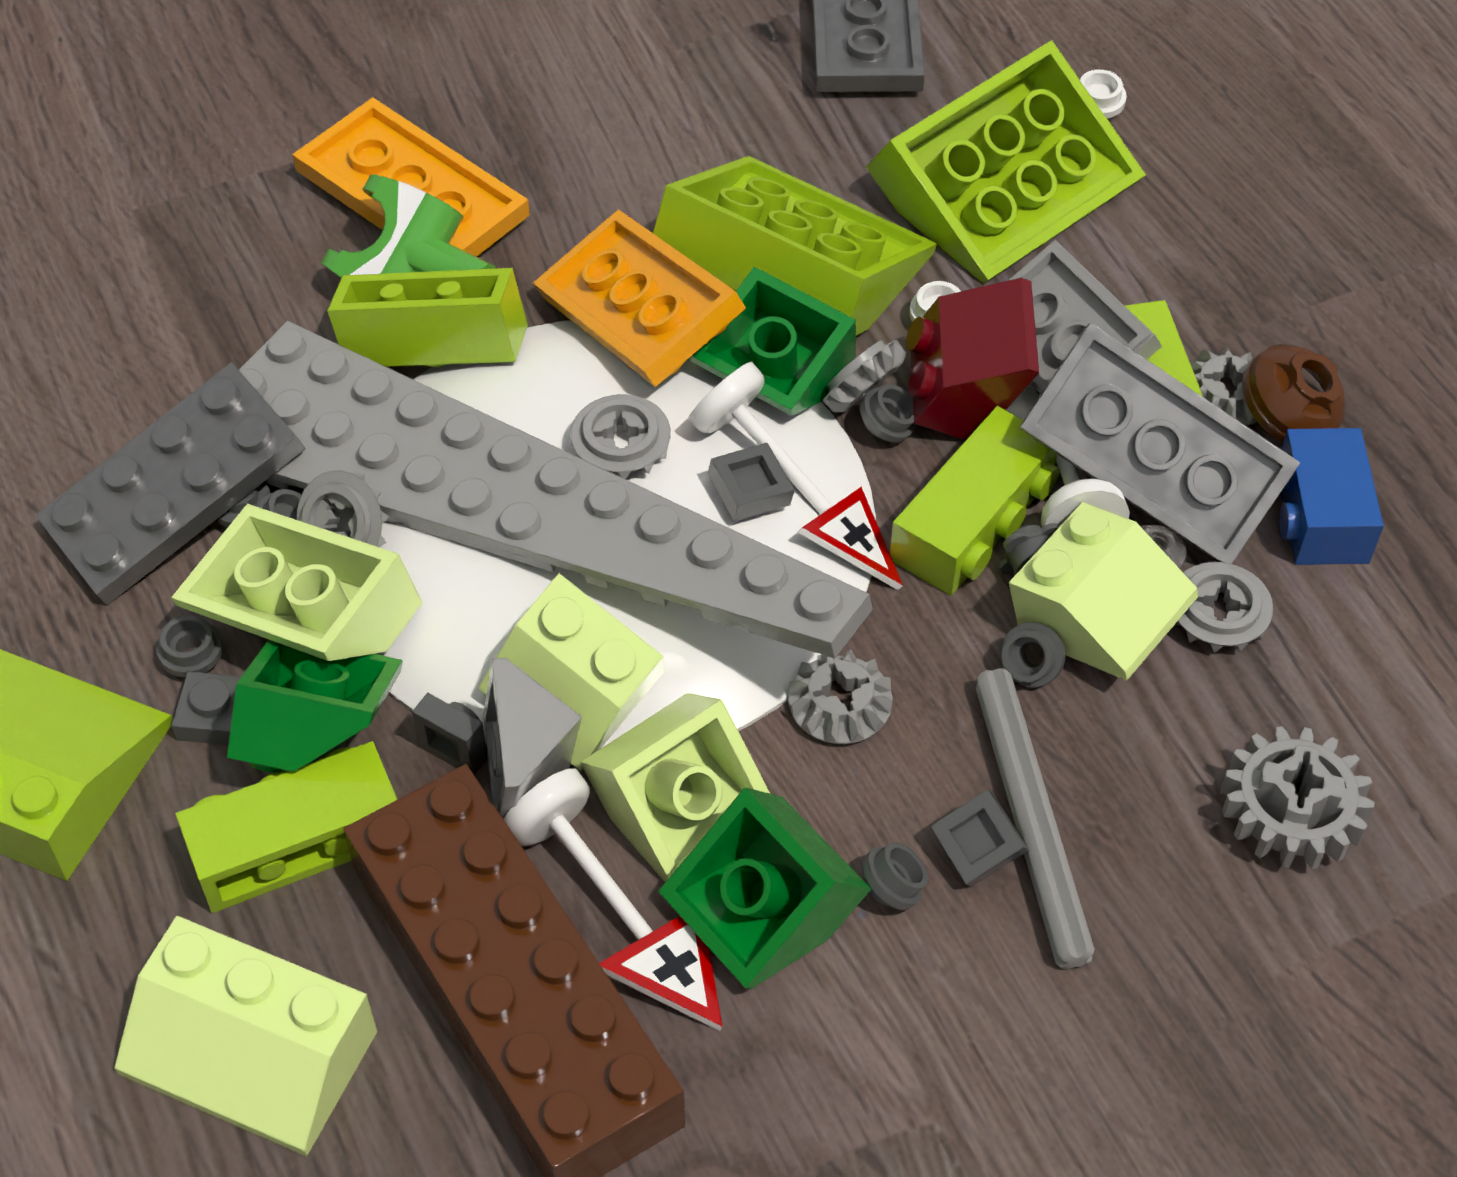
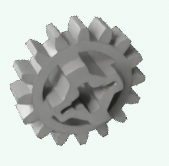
[1220,726,1375,869]

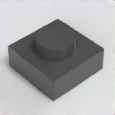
[708,442,794,522]
[172,671,241,745]
[412,692,487,775]
[931,789,1029,887]

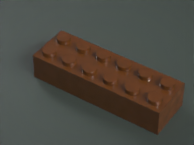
[343,764,685,1177]

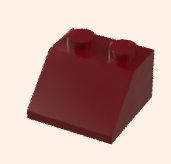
[906,278,1039,440]

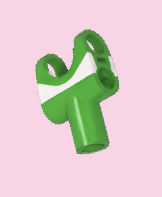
[321,175,496,279]

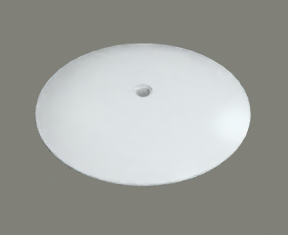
[332,320,876,765]

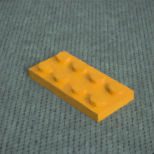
[292,97,530,257]
[533,209,746,387]

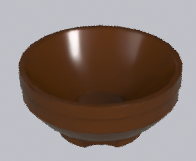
[1242,344,1346,442]

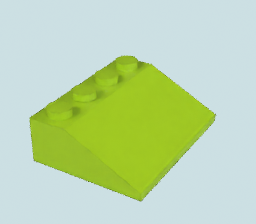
[866,40,1146,284]
[653,156,937,336]
[0,649,173,881]

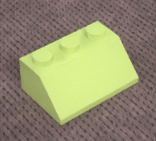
[171,504,422,661]
[114,916,377,1157]

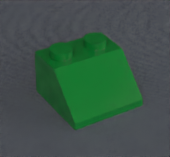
[689,267,856,416]
[227,640,403,772]
[658,787,871,989]

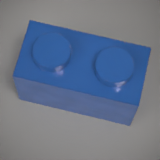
[1279,428,1384,565]

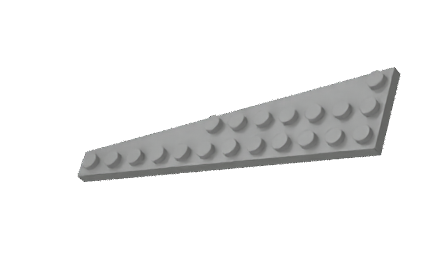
[239,321,873,658]

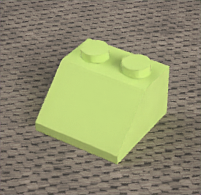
[1009,502,1198,681]
[478,573,665,772]
[580,692,770,882]

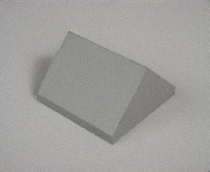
[483,658,582,819]

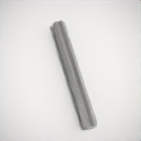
[976,668,1094,969]

